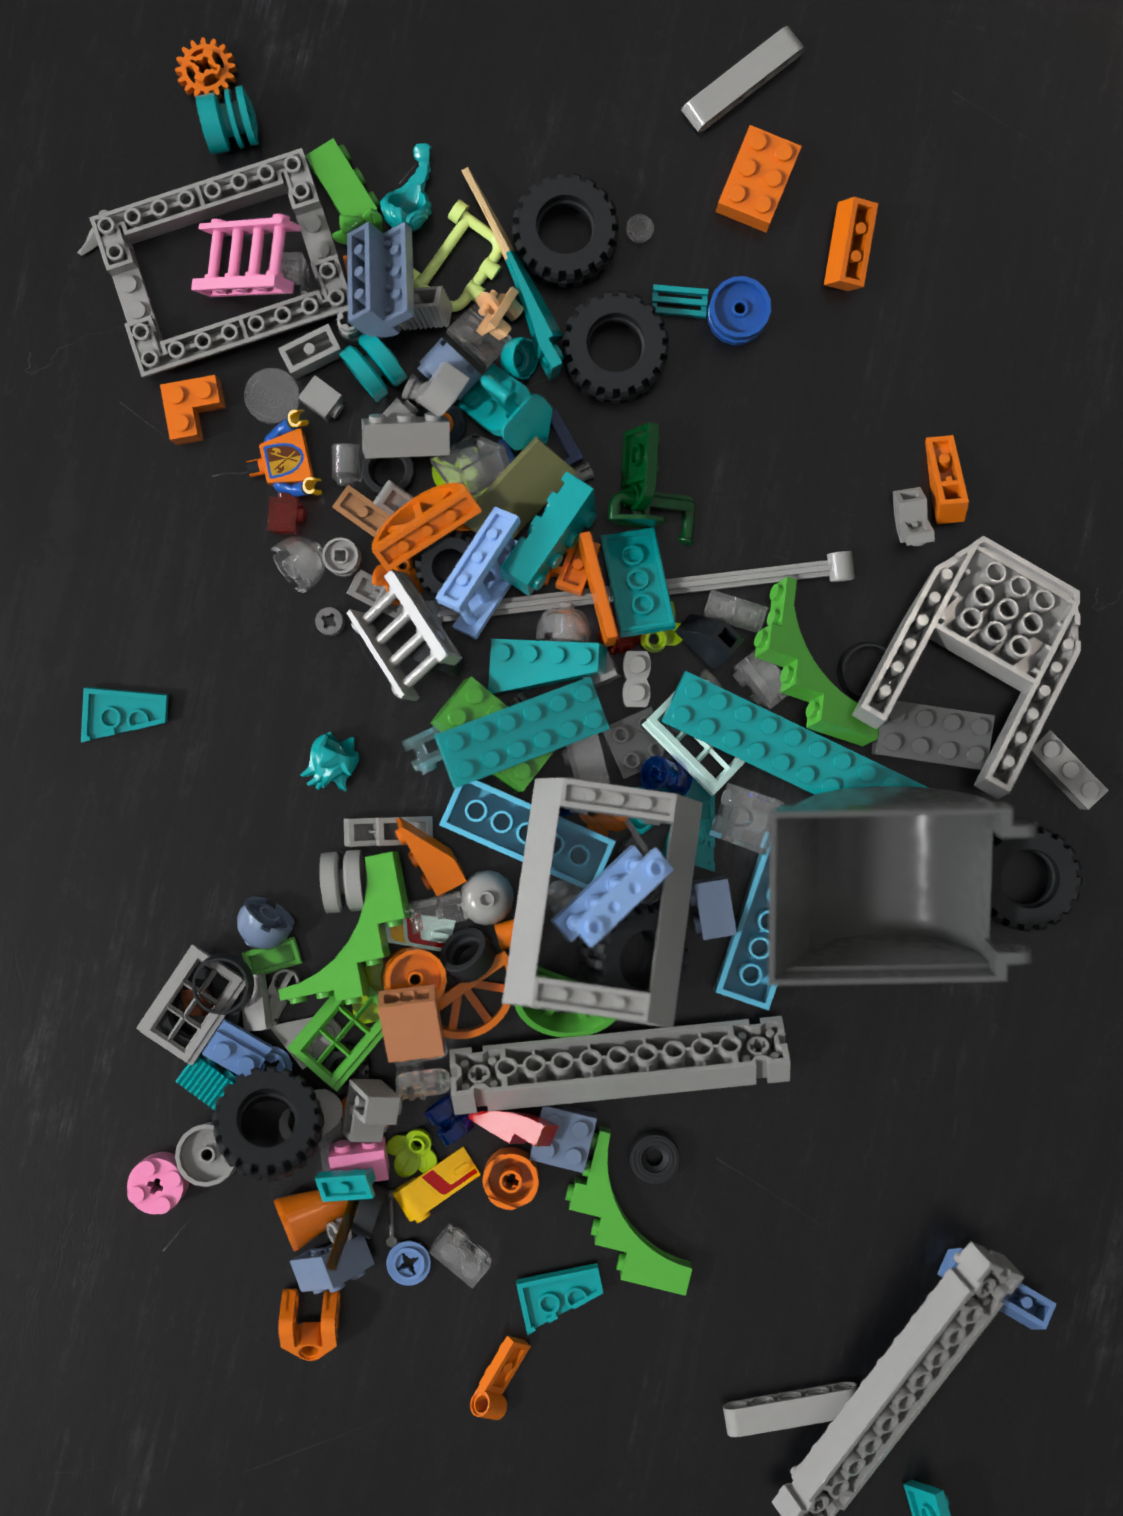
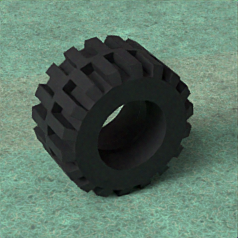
[415,530,474,597]

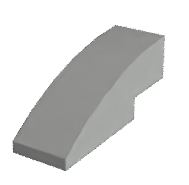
[344,816,433,847]

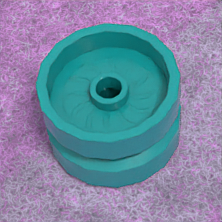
[339,333,408,403]

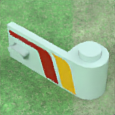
[384,912,455,952]

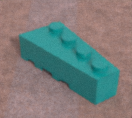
[500,471,597,596]
[488,639,608,696]

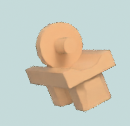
[476,286,524,340]

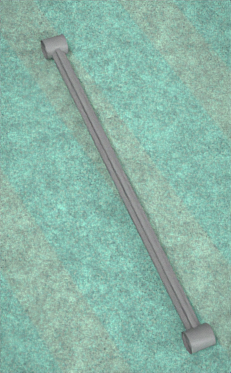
[425,551,855,628]

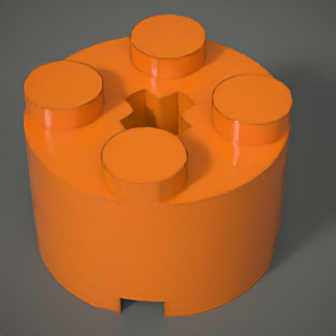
[483,1147,539,1210]

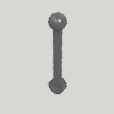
[386,1189,398,1247]

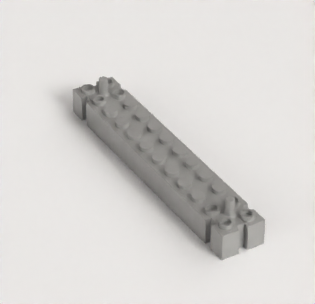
[449,1016,790,1115]
[772,1242,1025,1516]

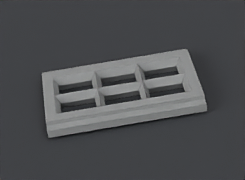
[136,944,246,1065]

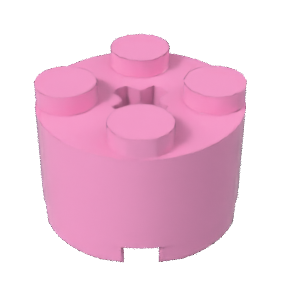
[127,1152,189,1214]

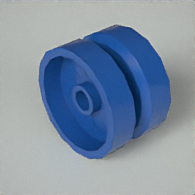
[707,276,771,346]

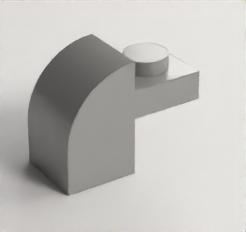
[416,362,470,417]
[893,487,935,546]

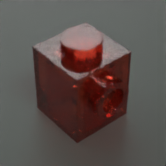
[267,493,305,535]

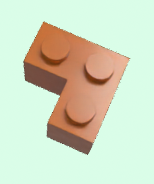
[160,375,226,445]

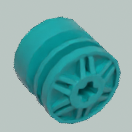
[196,85,259,155]

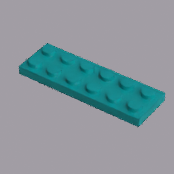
[434,677,610,788]

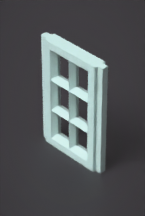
[642,690,745,796]

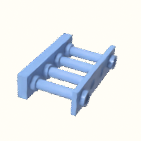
[435,507,521,640]
[550,845,674,947]

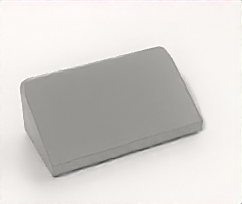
[240,973,272,1031]

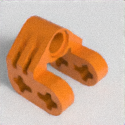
[278,1288,340,1361]

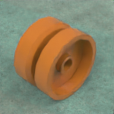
[381,946,447,1001]

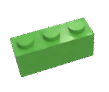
[305,138,381,217]

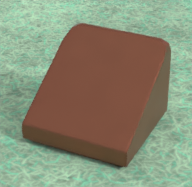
[181,987,212,1016]

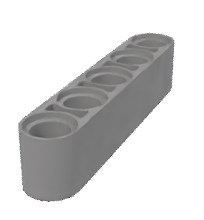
[681,26,805,133]
[723,1382,857,1437]

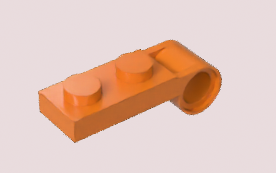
[470,1336,531,1420]

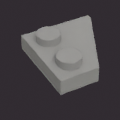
[271,1017,347,1070]

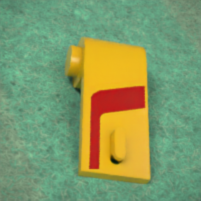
[392,1147,481,1223]

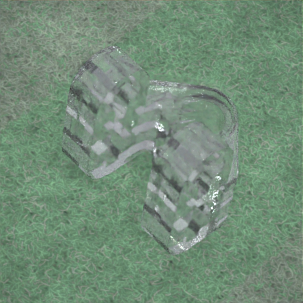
[395,1037,451,1102]

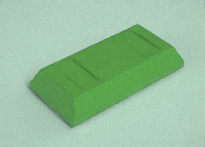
[242,936,303,974]

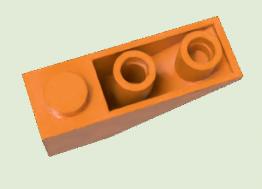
[395,817,467,897]

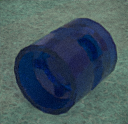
[640,755,692,796]
[423,1094,474,1146]

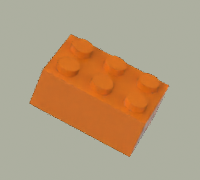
[716,125,802,233]

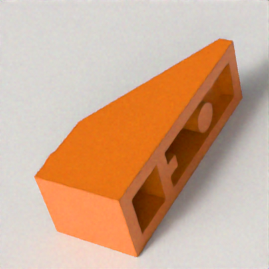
[925,435,969,524]

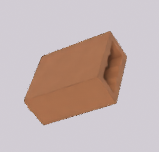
[378,984,445,1063]

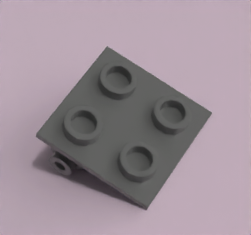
[603,707,673,779]

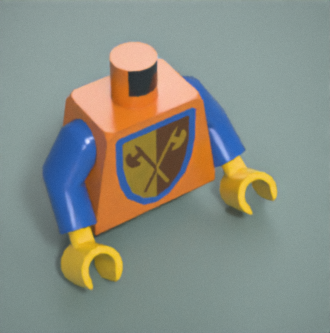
[246,409,322,497]

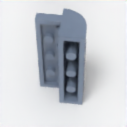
[347,221,414,337]

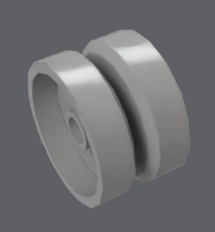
[320,849,367,914]
[175,1122,236,1187]

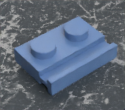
[202,1018,272,1076]

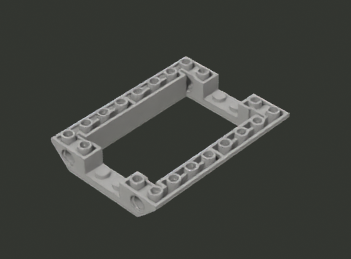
[89,148,348,378]
[502,778,702,1028]

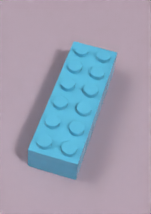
[439,780,616,889]
[713,832,777,1010]

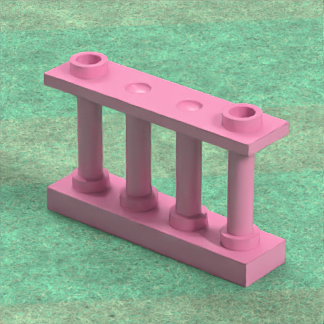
[191,214,301,297]

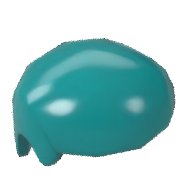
[500,337,539,379]

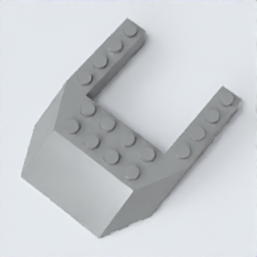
[852,536,1081,799]

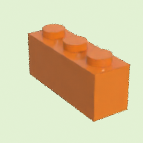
[824,197,878,291]

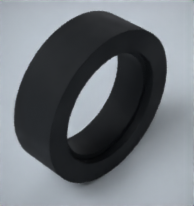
[159,965,242,1051]

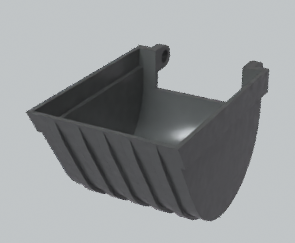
[768,786,1037,985]

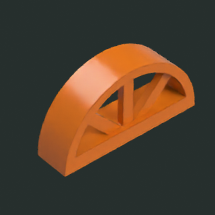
[372,483,482,572]
[438,950,511,1039]

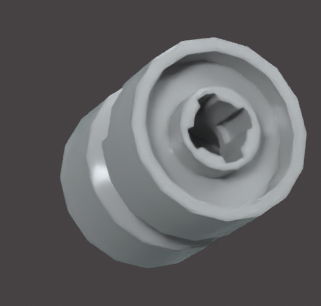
[322,537,362,577]

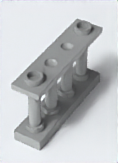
[347,569,462,701]

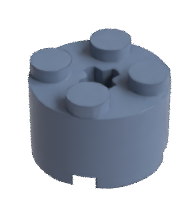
[417,337,482,403]

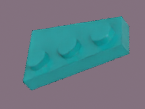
[81,687,169,742]
[662,776,715,872]
[516,1263,603,1335]

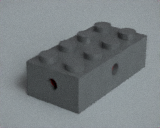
[871,701,995,771]

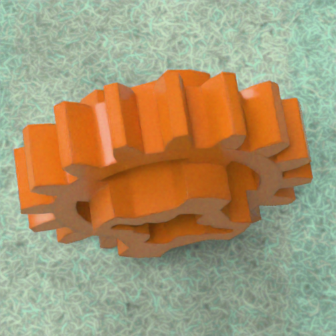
[175,37,237,99]

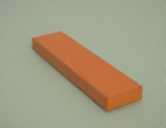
[578,531,618,647]

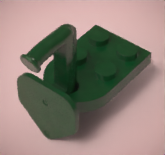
[608,422,695,546]

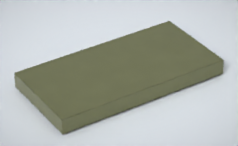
[463,436,576,550]

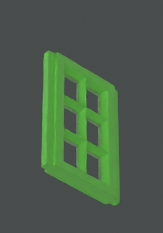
[287,984,383,1092]

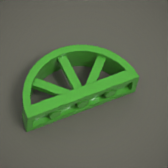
[515,966,616,1038]

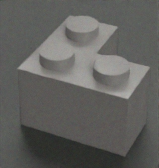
[341,1079,402,1142]

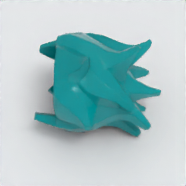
[300,731,359,792]

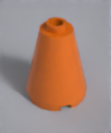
[273,1190,348,1252]

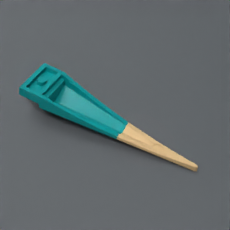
[461,167,564,381]

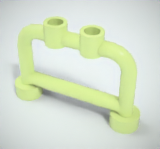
[413,199,502,312]

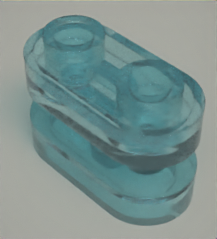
[402,727,443,775]

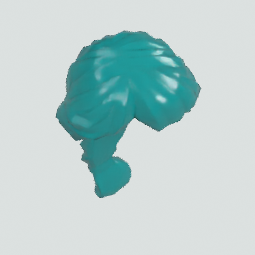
[380,143,432,232]

